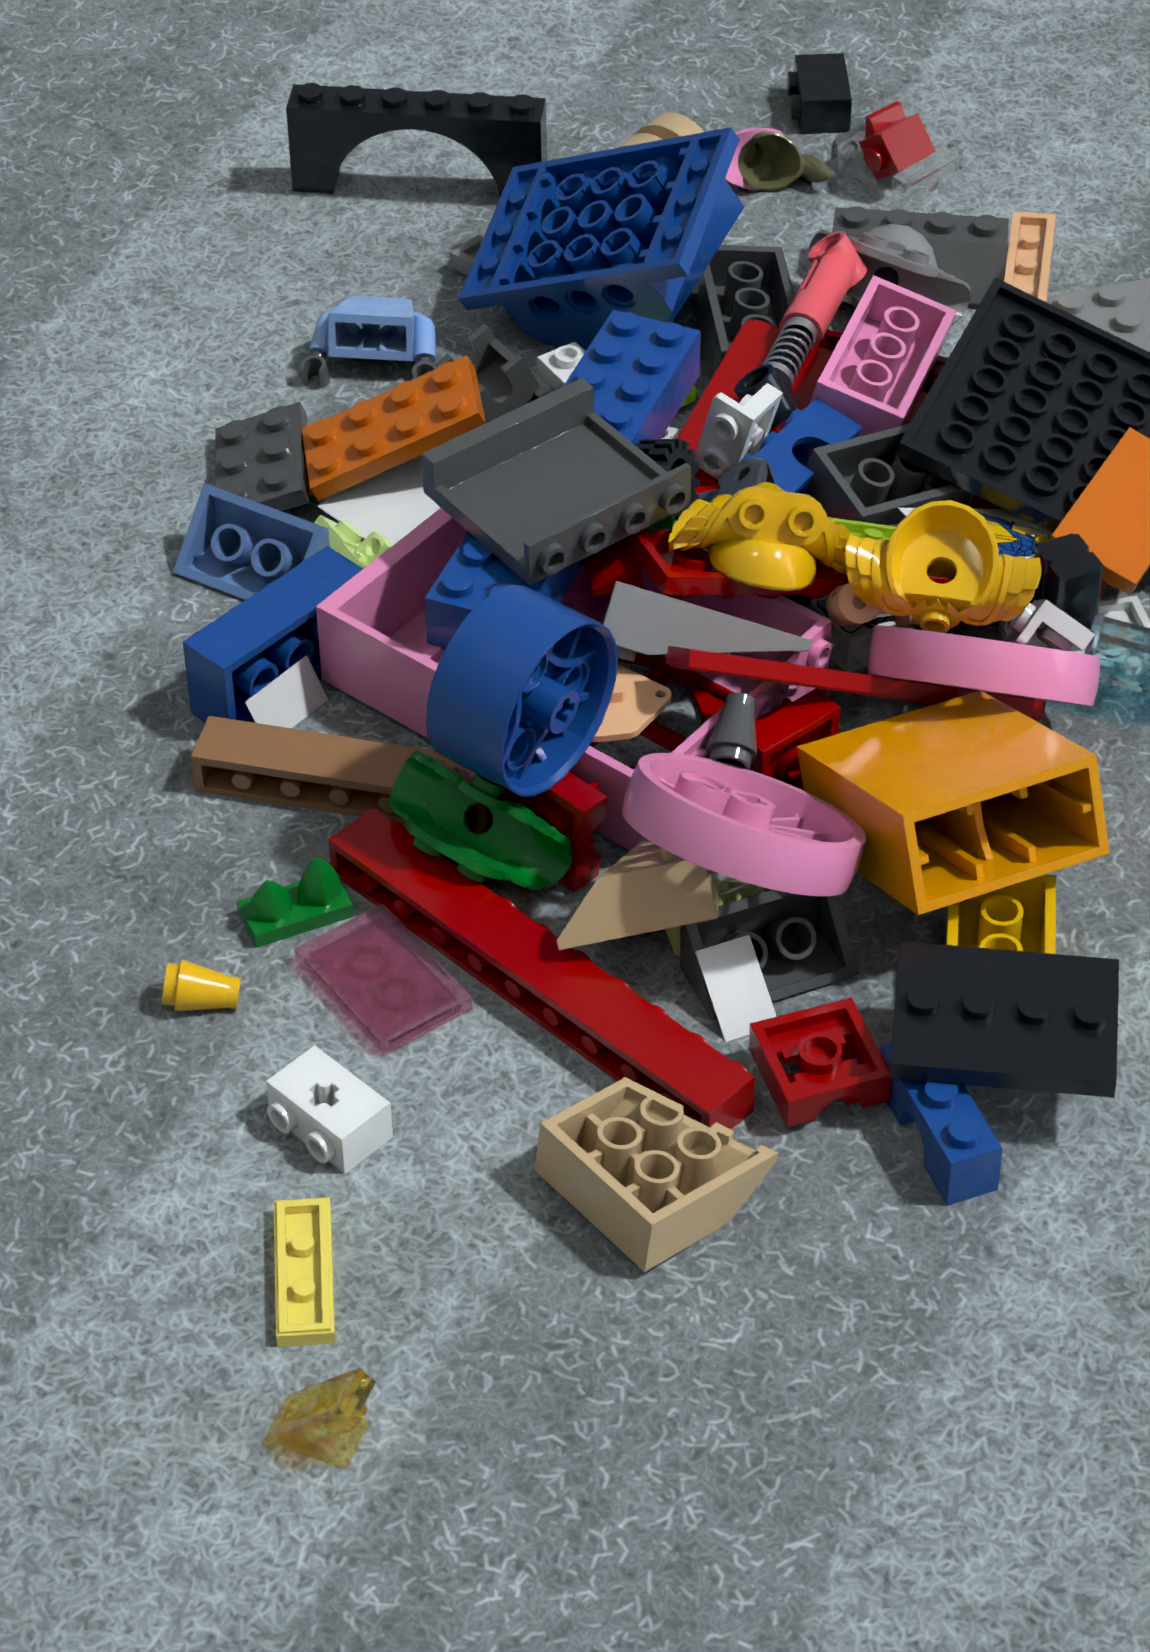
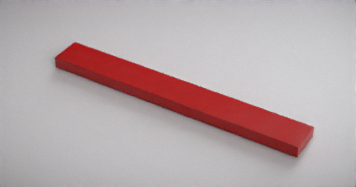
[666,646,1046,720]

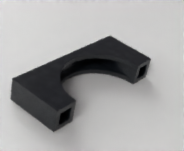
[286,83,547,197]

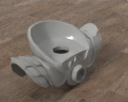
[806,224,971,326]

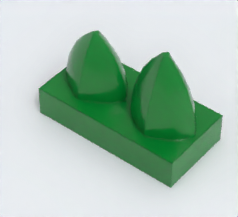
[237,857,354,948]

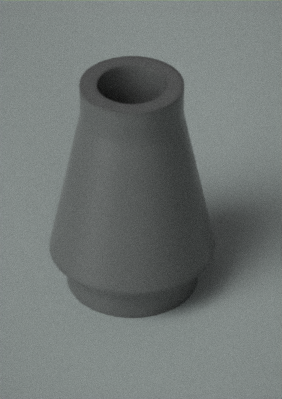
[706,693,757,770]

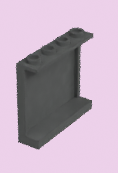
[422,378,691,586]

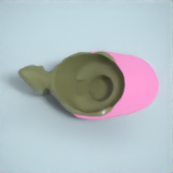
[725,127,832,191]

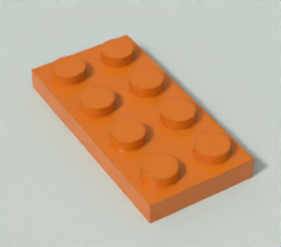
[302,355,486,501]

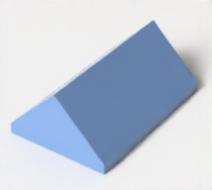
[173,483,330,600]

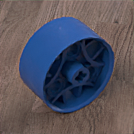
[426,585,618,797]

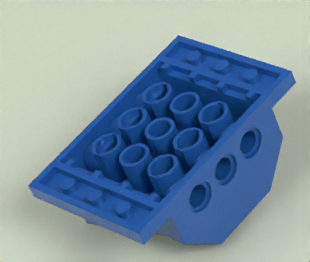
[458,127,744,351]

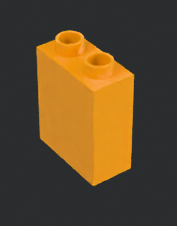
[797,690,1110,915]

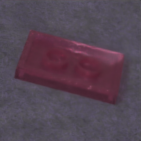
[295,903,473,1057]

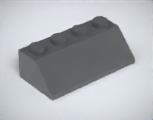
[832,206,1009,309]

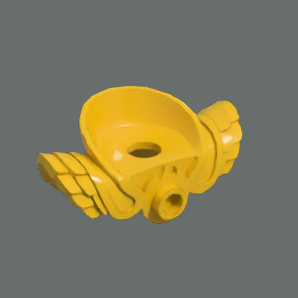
[668,482,850,591]
[844,500,1042,633]

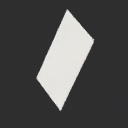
[245,655,328,728]
[695,935,777,1042]

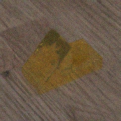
[264,1367,376,1468]

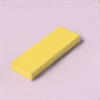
[274,1197,335,1347]

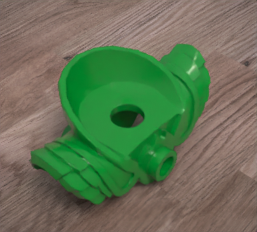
[388,750,573,890]

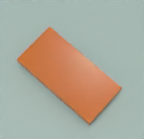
[1050,427,1150,595]

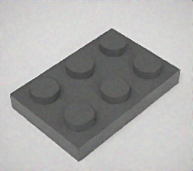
[215,402,309,511]

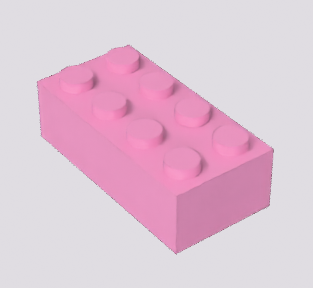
[810,275,957,437]

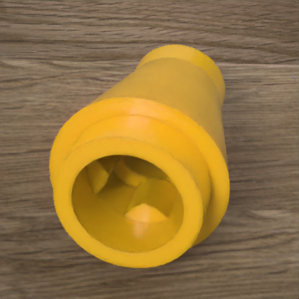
[161,959,241,1012]

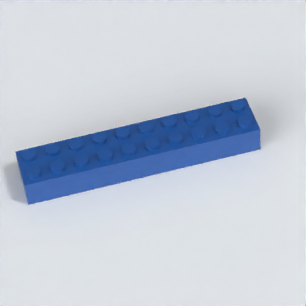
[425,310,701,648]

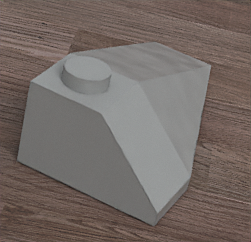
[603,581,813,662]

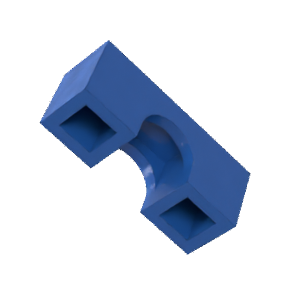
[740,397,862,494]
[880,1042,1003,1206]

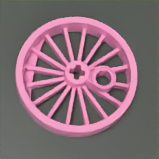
[868,625,1100,707]
[622,753,867,897]

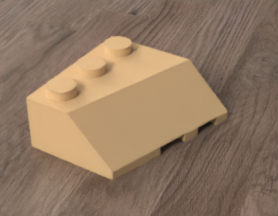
[557,838,720,950]
[534,1077,779,1272]

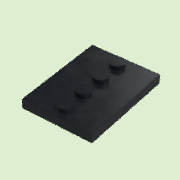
[889,941,1119,1098]

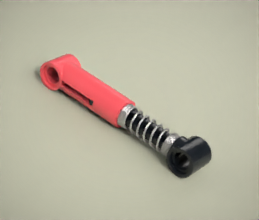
[734,231,868,428]

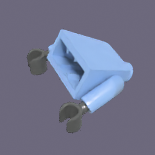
[300,296,437,388]

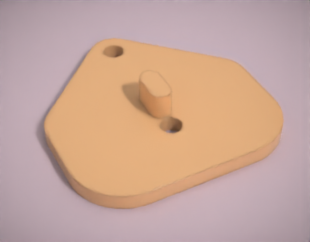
[592,664,672,742]

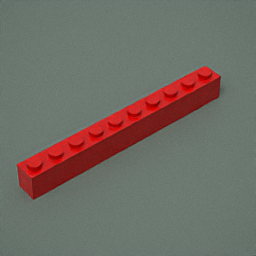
[328,807,755,1129]

